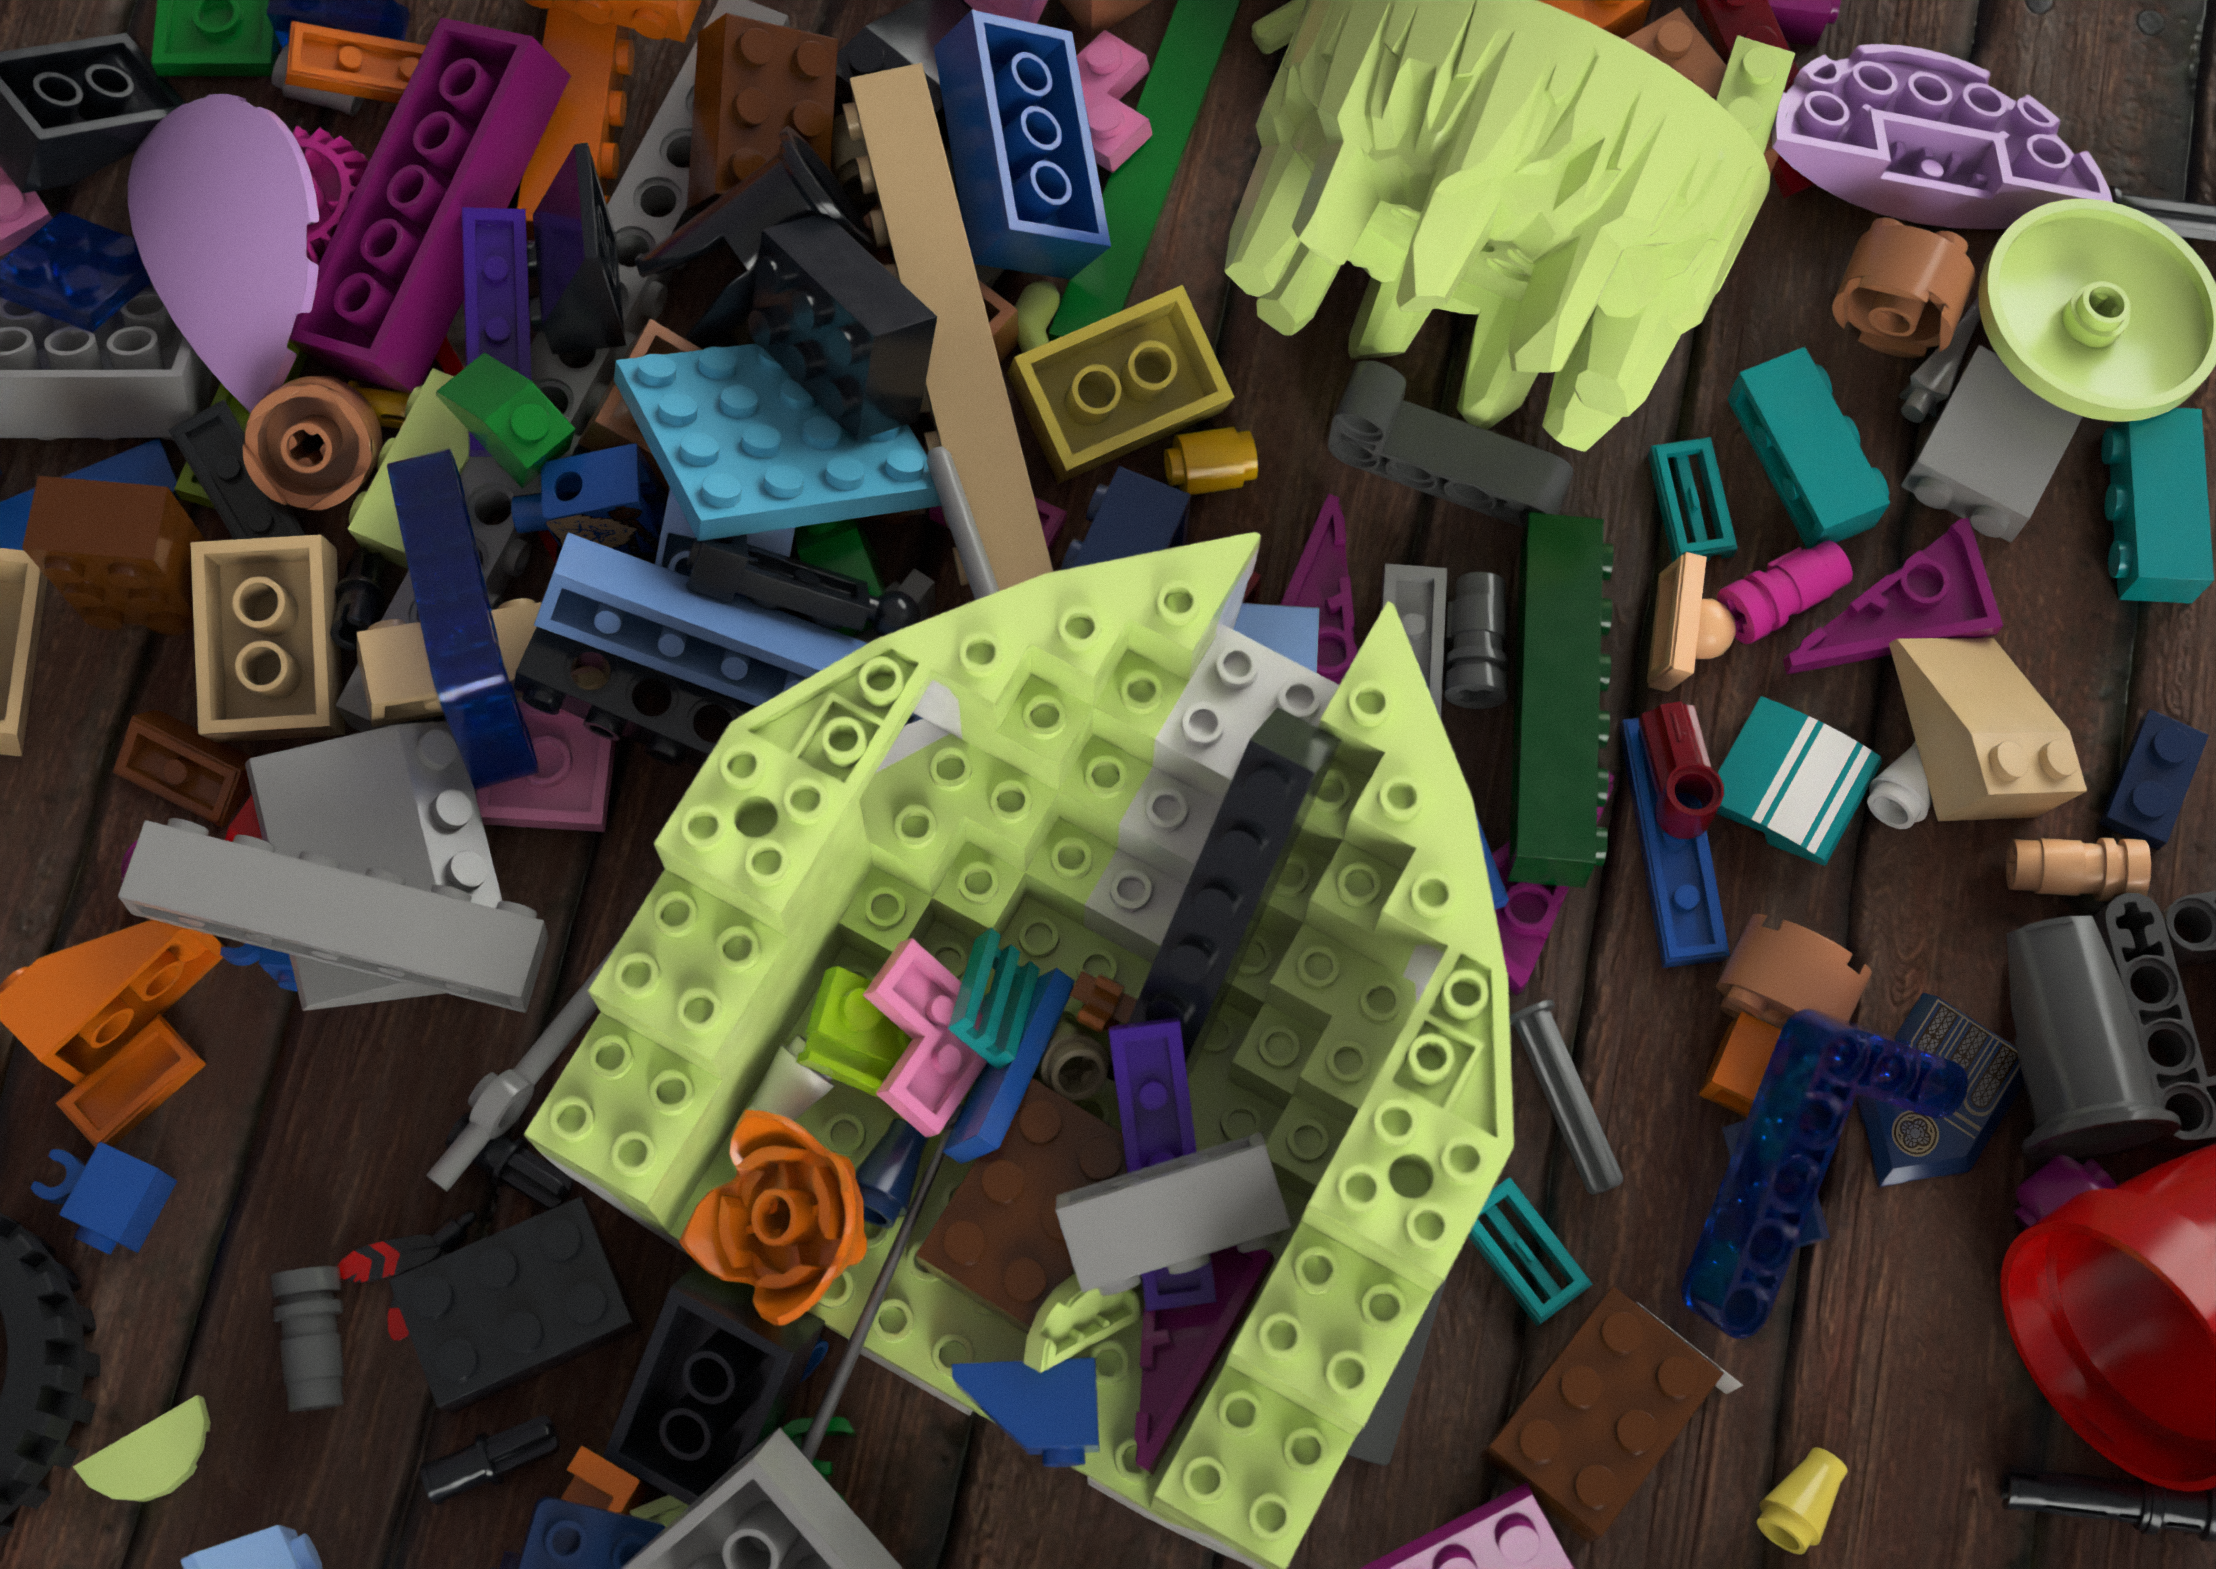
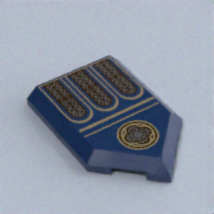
[1855,992,2024,1188]

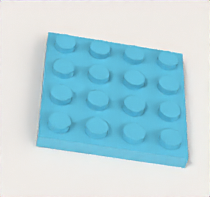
[614,344,942,541]

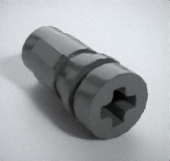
[1444,572,1509,709]
[270,1266,344,1412]

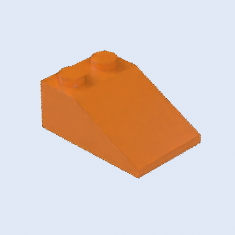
[0,919,225,1085]

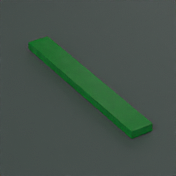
[1049,0,1243,341]

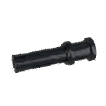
[2000,1465,2216,1542]

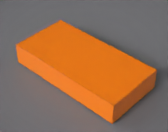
[56,1014,207,1148]

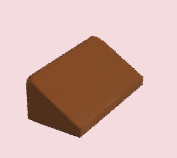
[113,710,253,827]

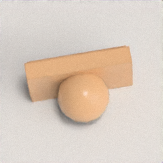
[1647,552,1736,692]

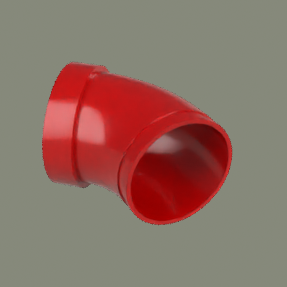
[2001,1144,2216,1491]

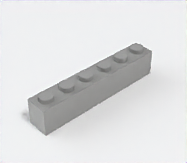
[118,818,549,1013]

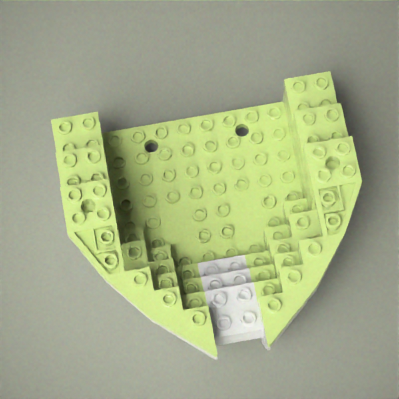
[524,532,1514,1569]

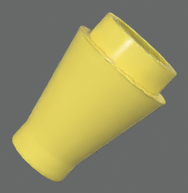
[1757,1447,1848,1554]

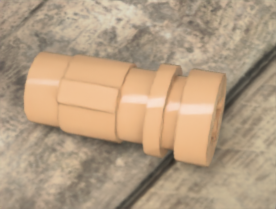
[2006,838,2151,902]

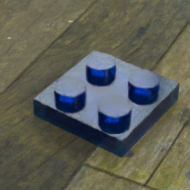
[0,211,151,333]

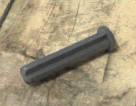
[1509,999,1623,1195]

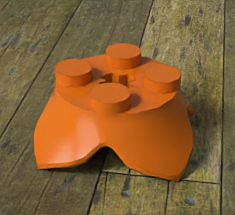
[679,1110,867,1326]

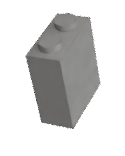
[1901,345,2083,543]

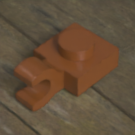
[1070,971,1137,1034]

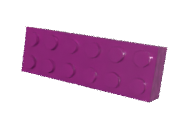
[289,17,571,394]

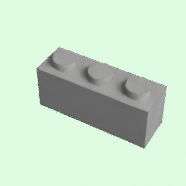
[1056,1132,1291,1296]

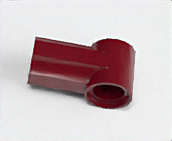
[1638,701,1724,839]

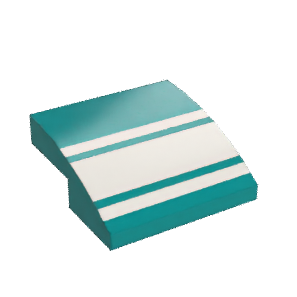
[1716,696,1882,866]

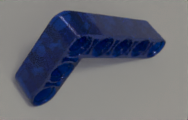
[387,448,539,790]
[1681,1009,1969,1339]

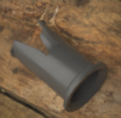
[2007,916,2181,1162]

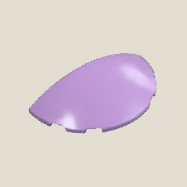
[1771,44,2113,229]
[128,94,319,413]

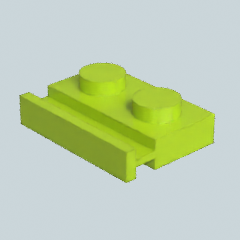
[796,966,912,1099]

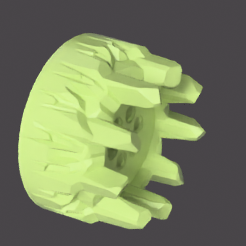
[1224,0,1770,452]

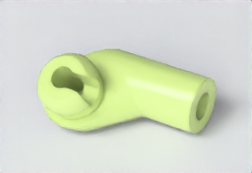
[1014,280,1060,353]

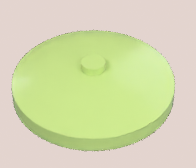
[1978,199,2216,422]

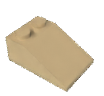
[1889,638,2087,821]

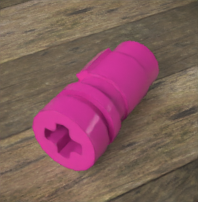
[1717,540,1853,644]

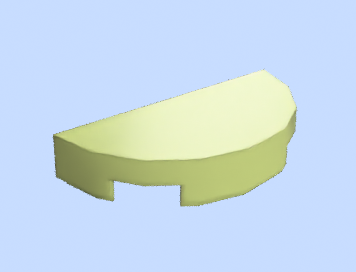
[1024,1273,1143,1373]
[73,1395,211,1502]

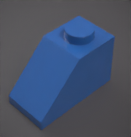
[952,1358,1100,1467]

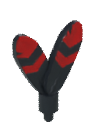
[337,1210,477,1341]

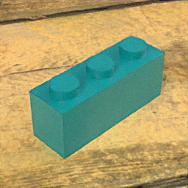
[1727,347,1891,549]
[2101,408,2214,603]

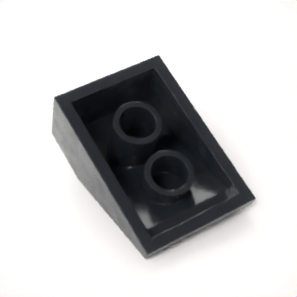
[834,0,974,146]
[0,33,185,194]
[527,143,626,354]

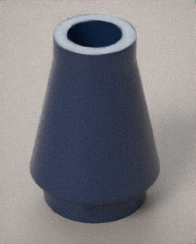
[855,1119,929,1228]

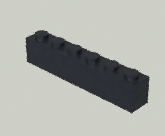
[1106,707,1341,1082]

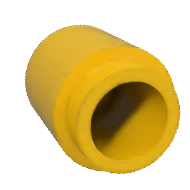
[1164,427,1258,495]

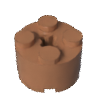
[1832,217,1975,358]
[243,376,383,510]
[1716,914,1872,1055]

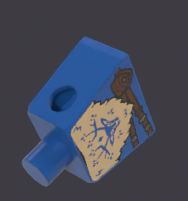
[511,443,667,554]

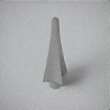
[1899,296,1981,423]

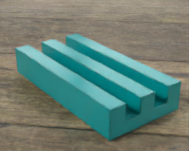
[1647,437,1738,562]
[948,927,1040,1070]
[1468,1177,1593,1327]

